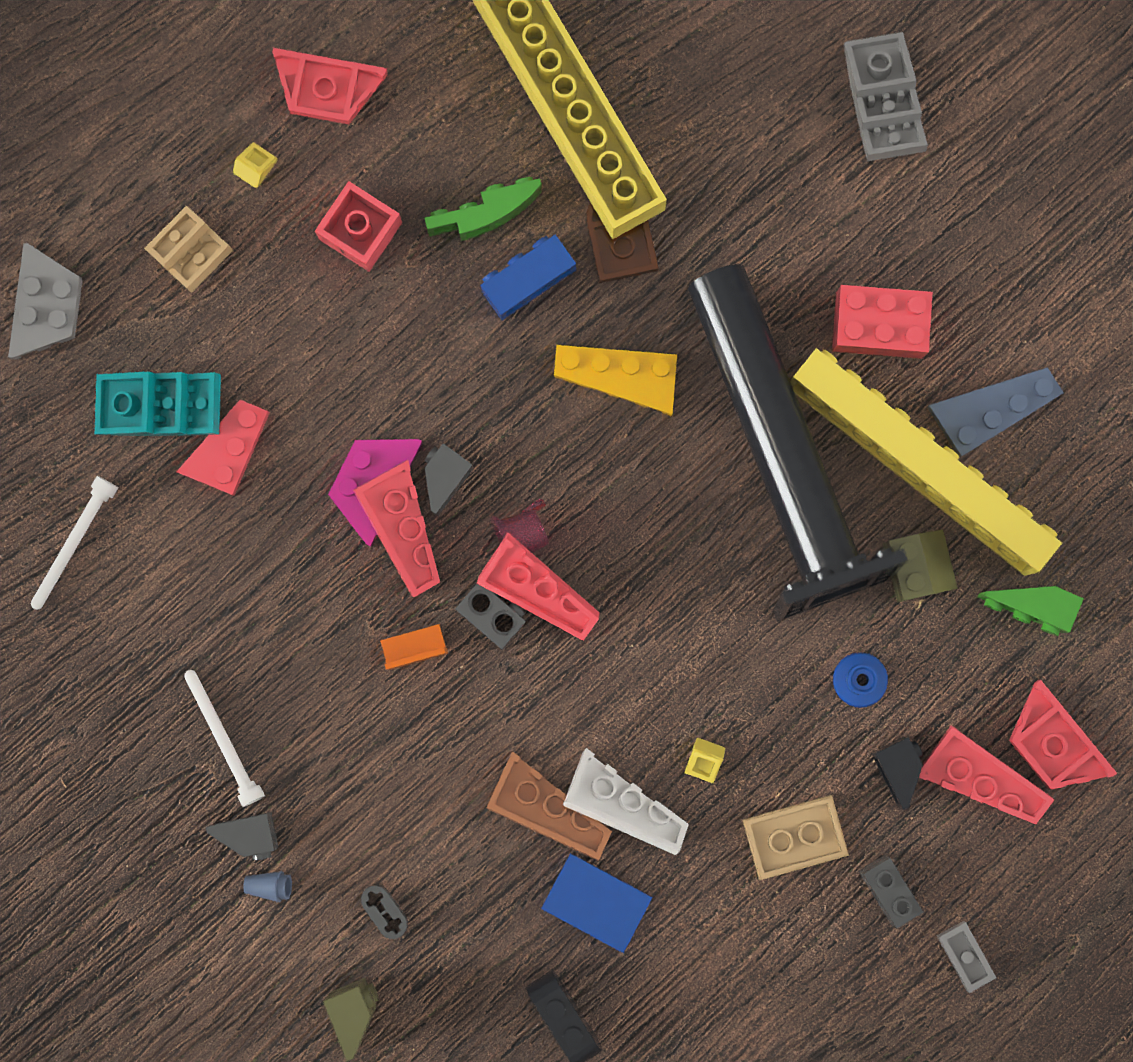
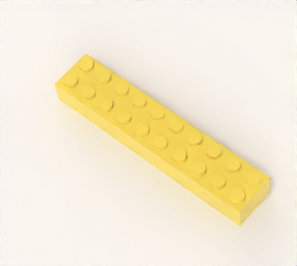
[472,0,667,239]
[790,348,1062,576]

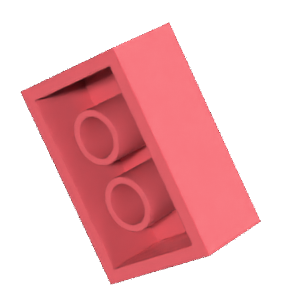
[832,285,933,359]

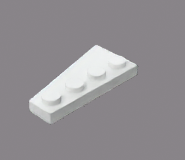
[563,748,689,855]

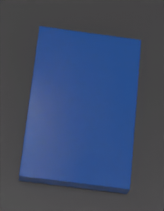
[541,853,652,953]

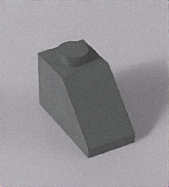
[425,444,474,517]
[206,812,279,861]

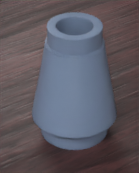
[243,871,292,903]

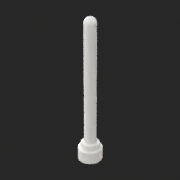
[31,476,119,610]
[184,670,265,807]

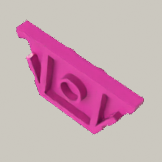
[328,439,423,547]

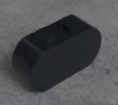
[526,970,603,1062]

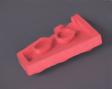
[177,400,270,496]

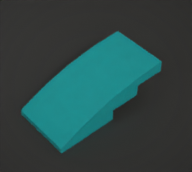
[95,371,221,436]

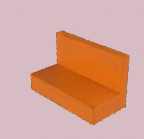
[380,624,448,670]

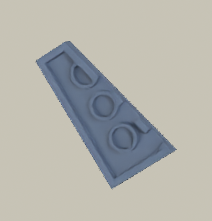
[927,368,1064,458]

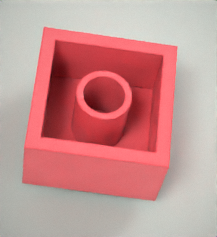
[315,181,403,272]

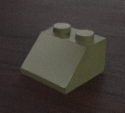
[883,529,958,603]
[323,978,379,1061]

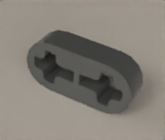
[361,884,408,939]

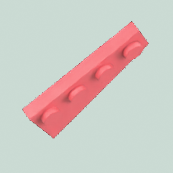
[353,460,440,597]
[477,532,600,641]

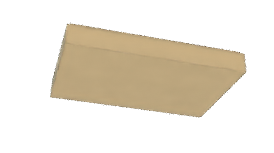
[742,795,849,880]

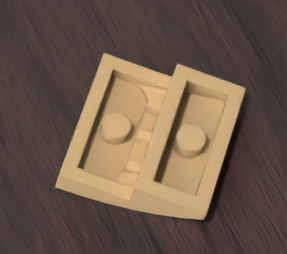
[144,206,233,293]

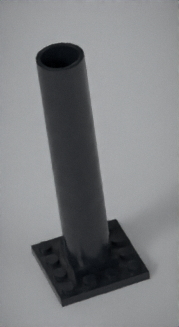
[688,264,908,622]

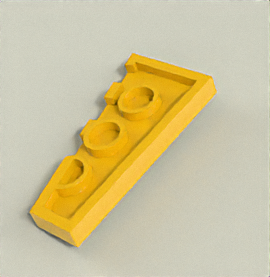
[554,345,677,416]

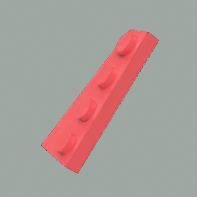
[919,725,1054,824]

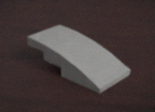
[844,32,928,162]

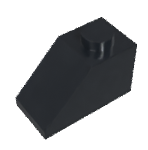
[871,736,923,810]

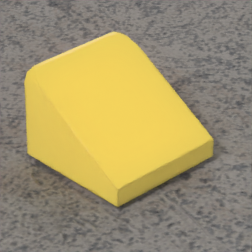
[233,142,278,188]
[684,738,725,783]

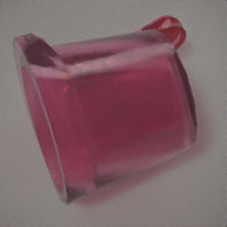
[490,499,549,553]

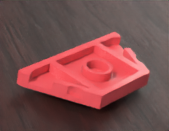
[273,48,388,124]
[1009,680,1117,790]

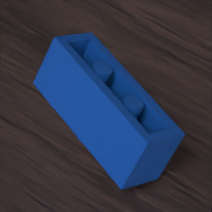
[480,234,576,321]

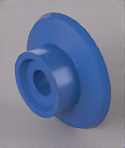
[833,652,888,708]

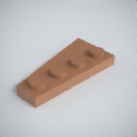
[486,751,612,861]

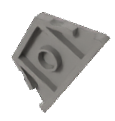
[8,243,83,360]

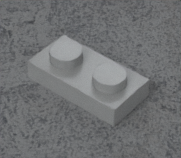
[937,921,996,993]

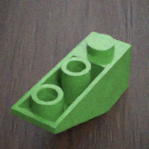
[978,586,1084,636]

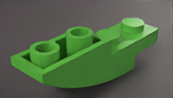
[425,177,542,241]

